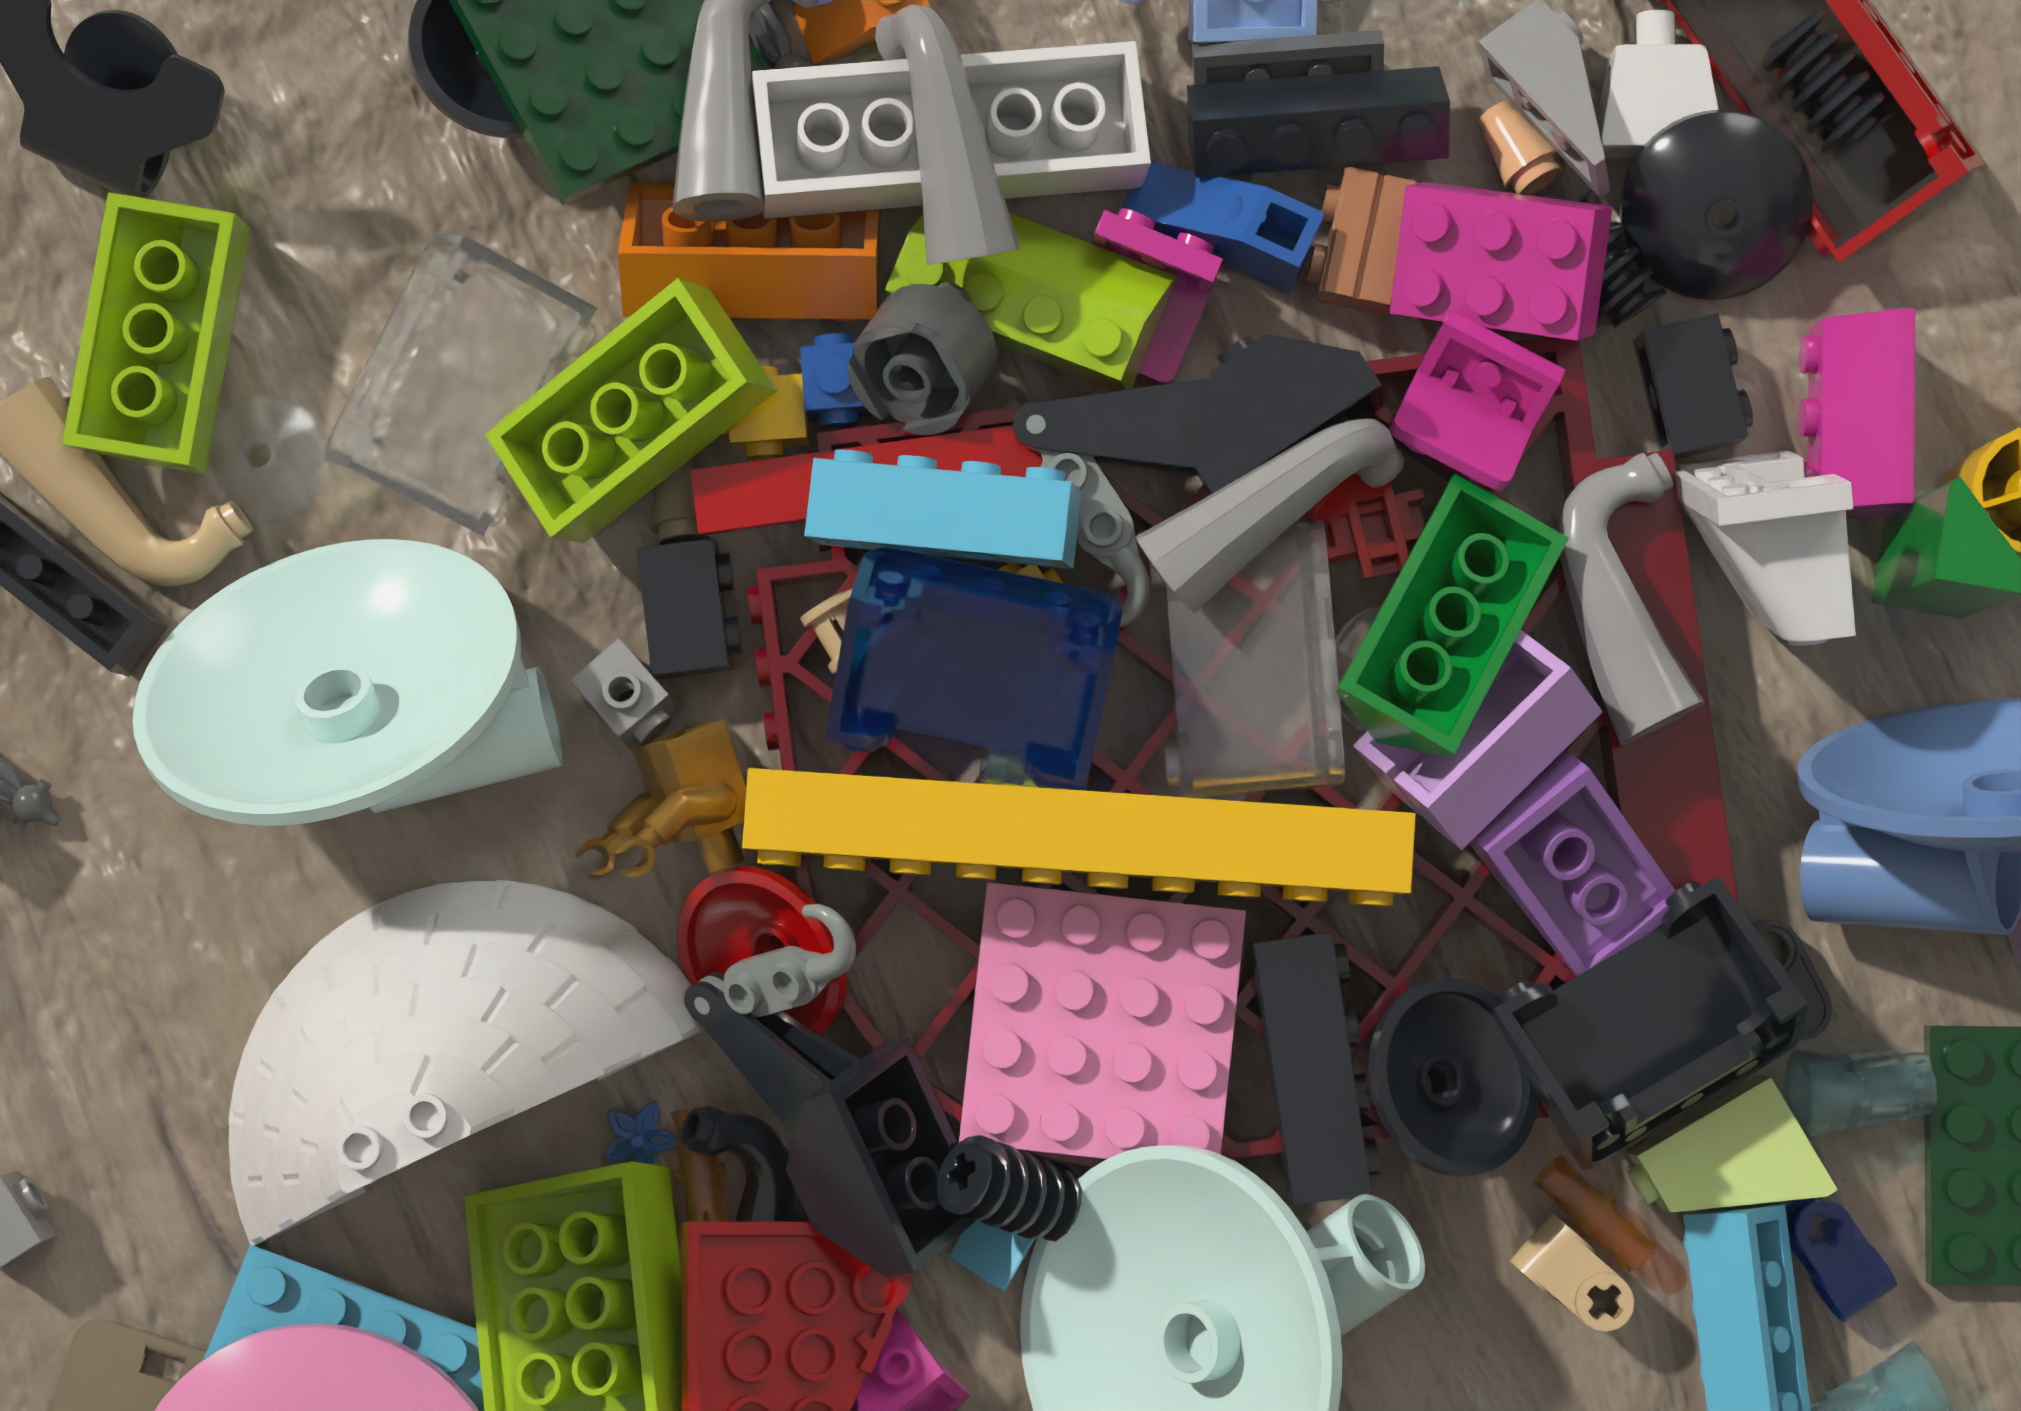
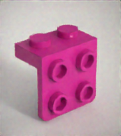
[1093,208,1223,384]
[1389,310,1566,491]

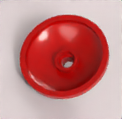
[677,866,846,1035]

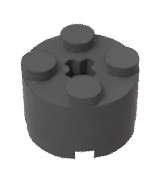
[848,282,1000,435]

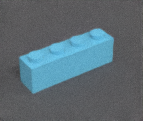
[804,450,1082,569]
[1683,1204,1811,1411]

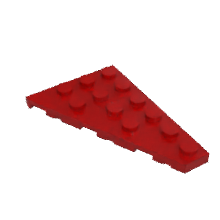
[681,1222,914,1411]

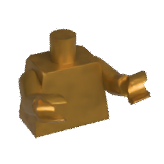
[576,719,746,880]

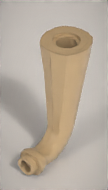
[0,377,253,587]

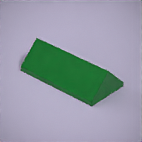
[1336,473,1569,758]
[1871,477,2021,618]

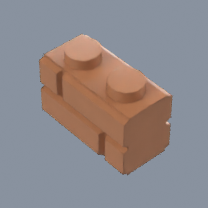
[1307,167,1418,316]

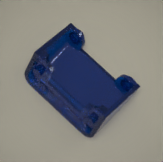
[824,548,1123,791]

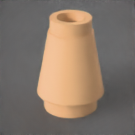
[1478,100,1562,196]

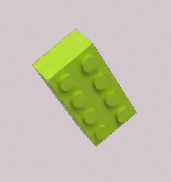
[484,278,777,543]

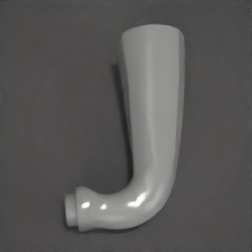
[672,0,817,222]
[875,4,1020,265]
[1136,419,1405,613]
[1558,452,1704,746]

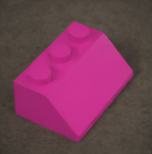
[1798,308,1916,518]

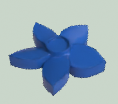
[604,1100,681,1165]

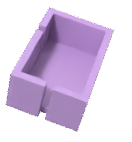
[1353,630,1602,851]

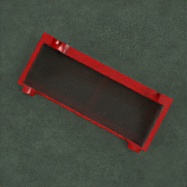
[1657,0,1985,263]

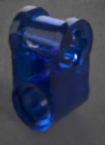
[1785,1197,1897,1323]

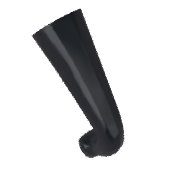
[681,1106,799,1222]

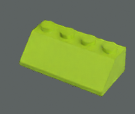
[62,192,251,475]
[885,213,1177,391]

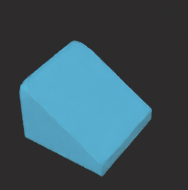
[949,1221,1034,1292]

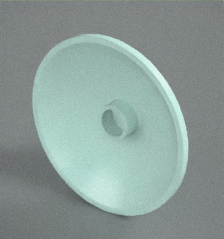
[133,539,564,826]
[1020,1145,1425,1411]

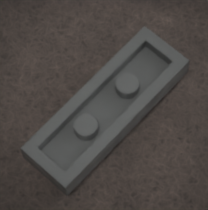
[1191,30,1384,85]

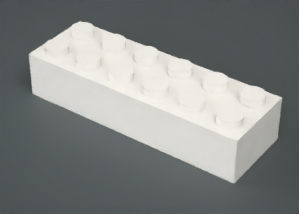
[752,41,1151,219]

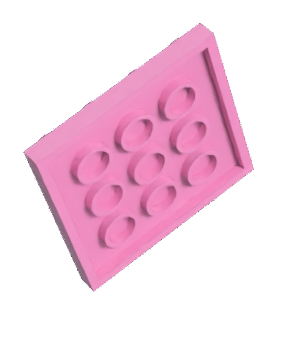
[959,882,1246,1159]

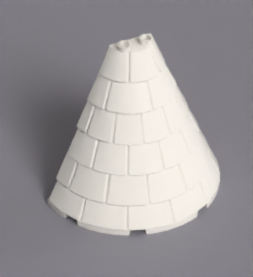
[229,880,704,1246]

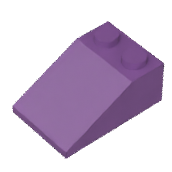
[1470,749,1676,977]

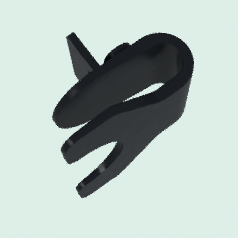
[0,0,225,198]

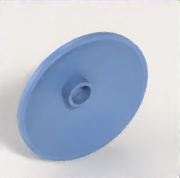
[1798,698,2021,935]

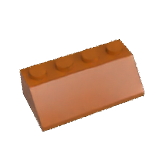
[618,182,881,322]

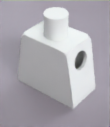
[1597,10,1719,159]

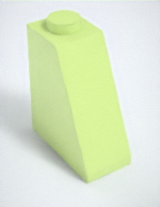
[1627,1075,1838,1212]

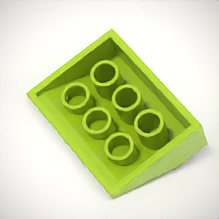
[464,1162,682,1411]

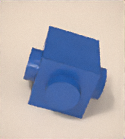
[800,333,872,428]

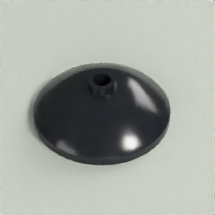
[407,0,524,138]
[1620,110,1813,300]
[1369,978,1539,1177]

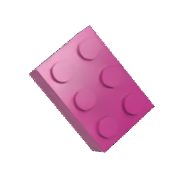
[1390,182,1613,341]

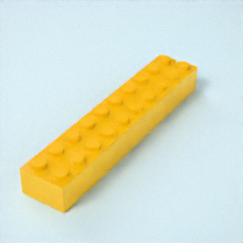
[742,768,1416,907]

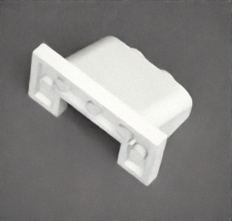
[1675,450,1856,646]

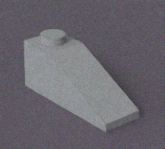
[1478,0,1610,198]

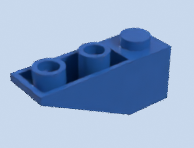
[1121,161,1325,294]

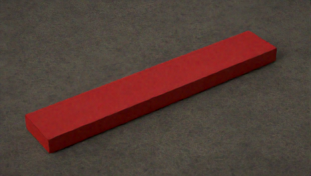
[690,425,1043,536]

